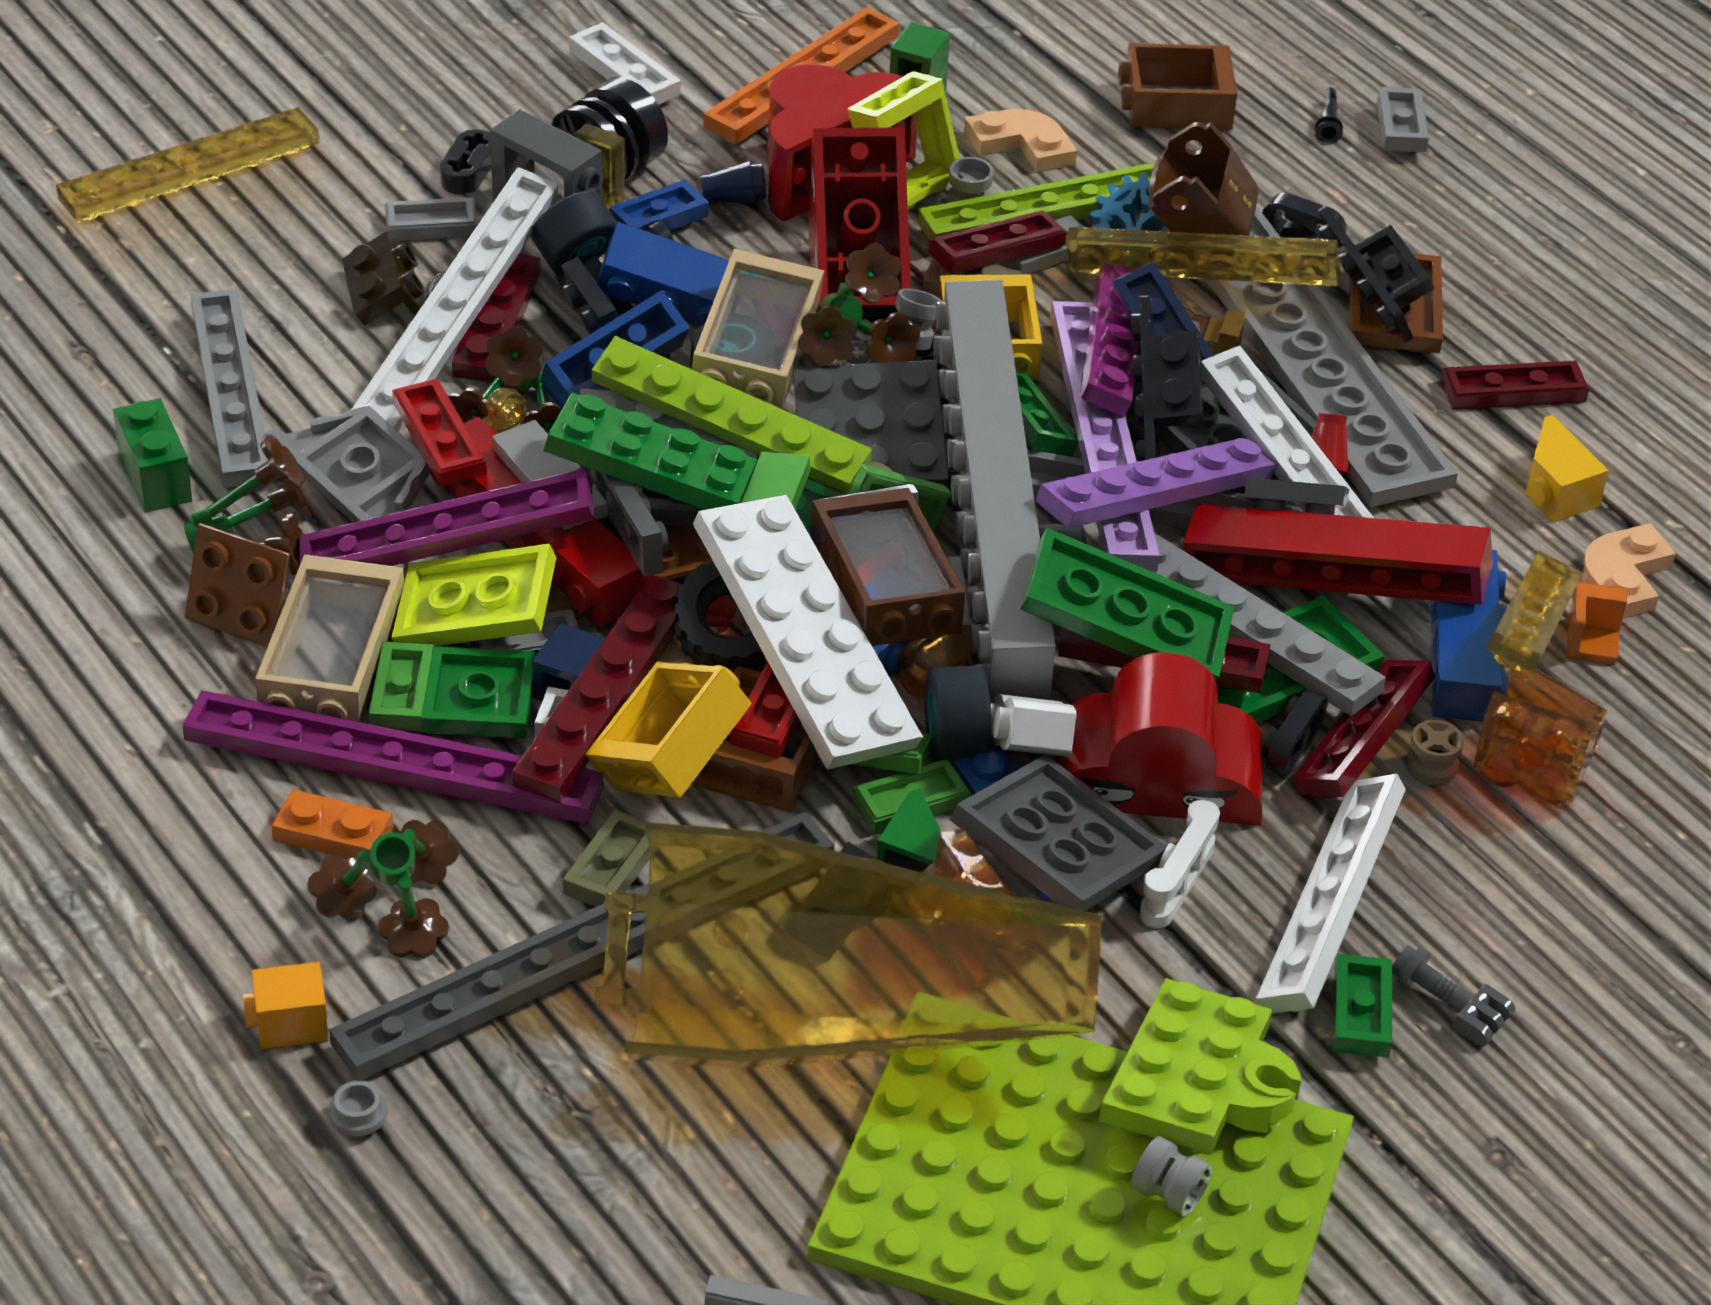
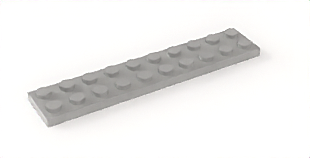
[1181,205,1458,507]

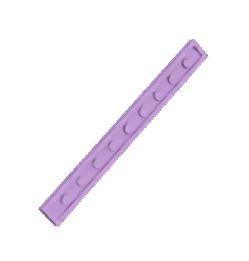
[1050,301,1160,573]

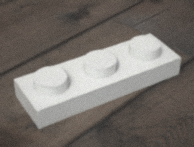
[569,22,681,105]

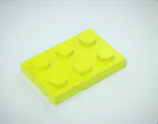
[391,544,556,646]

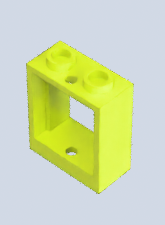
[848,71,960,210]

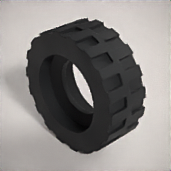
[674,562,768,673]

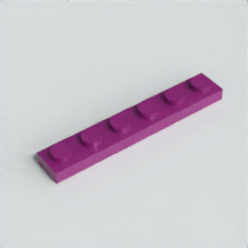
[1081,262,1138,417]
[300,468,594,566]

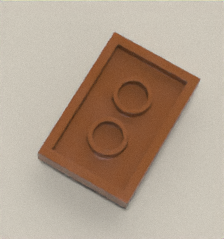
[1349,253,1443,354]

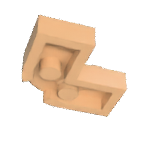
[964,109,1077,172]
[1582,523,1676,618]

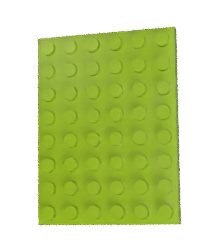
[807,992,1354,1305]

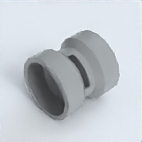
[947,157,993,203]
[895,289,941,350]
[1131,1136,1213,1216]

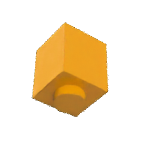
[243,961,329,1050]

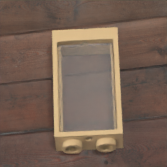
[692,249,824,409]
[255,554,404,723]

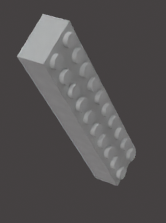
[934,280,1056,704]

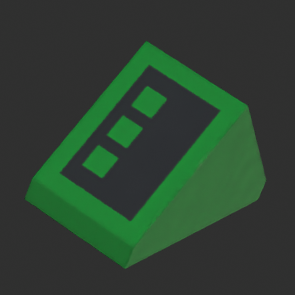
[877,789,958,903]

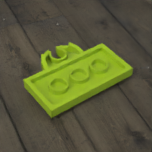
[1099,978,1301,1155]

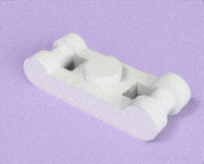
[1139,800,1220,929]

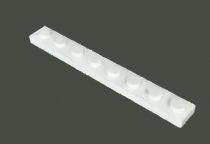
[351,167,559,432]

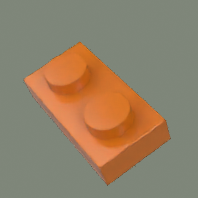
[272,789,394,859]

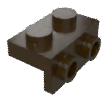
[342,231,425,326]

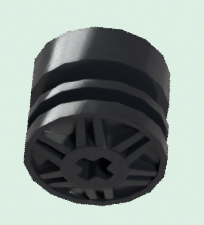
[551,77,668,193]

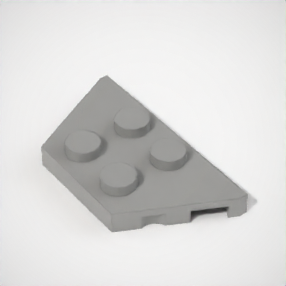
[265,406,431,523]

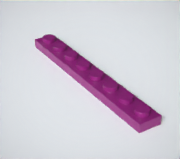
[182,690,604,824]

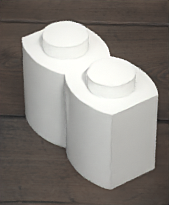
[990,694,1076,757]

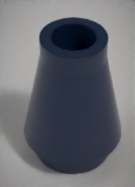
[701,160,767,204]

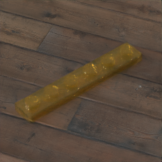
[56,107,320,222]
[1065,227,1341,286]
[1486,550,1582,673]

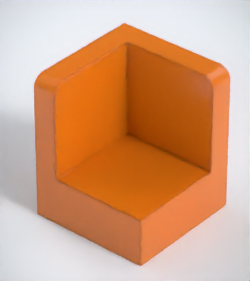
[1567,582,1627,665]

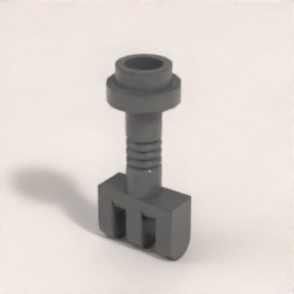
[1392,945,1515,1047]

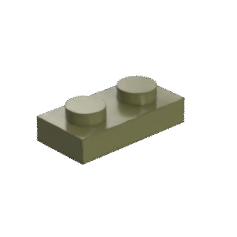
[563,809,662,907]

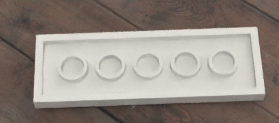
[693,495,923,769]

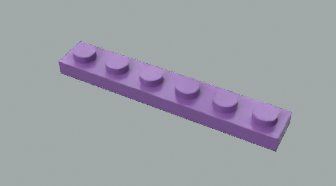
[1035,438,1277,529]

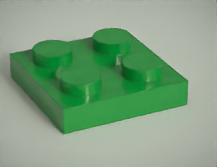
[421,646,536,739]

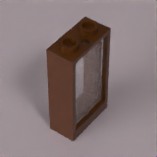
[811,488,965,646]

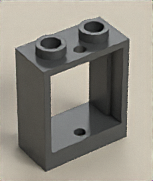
[490,109,603,207]

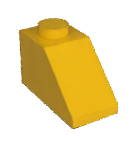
[1526,414,1609,523]

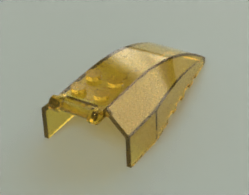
[595,822,1102,1069]

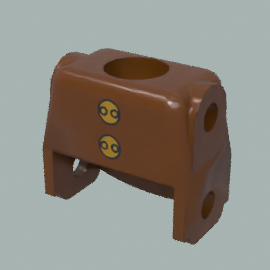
[1149,122,1259,260]

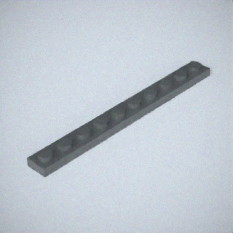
[329,812,835,1081]

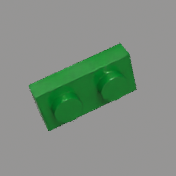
[1333,953,1392,1058]

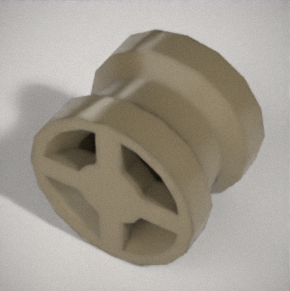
[1406,720,1464,785]

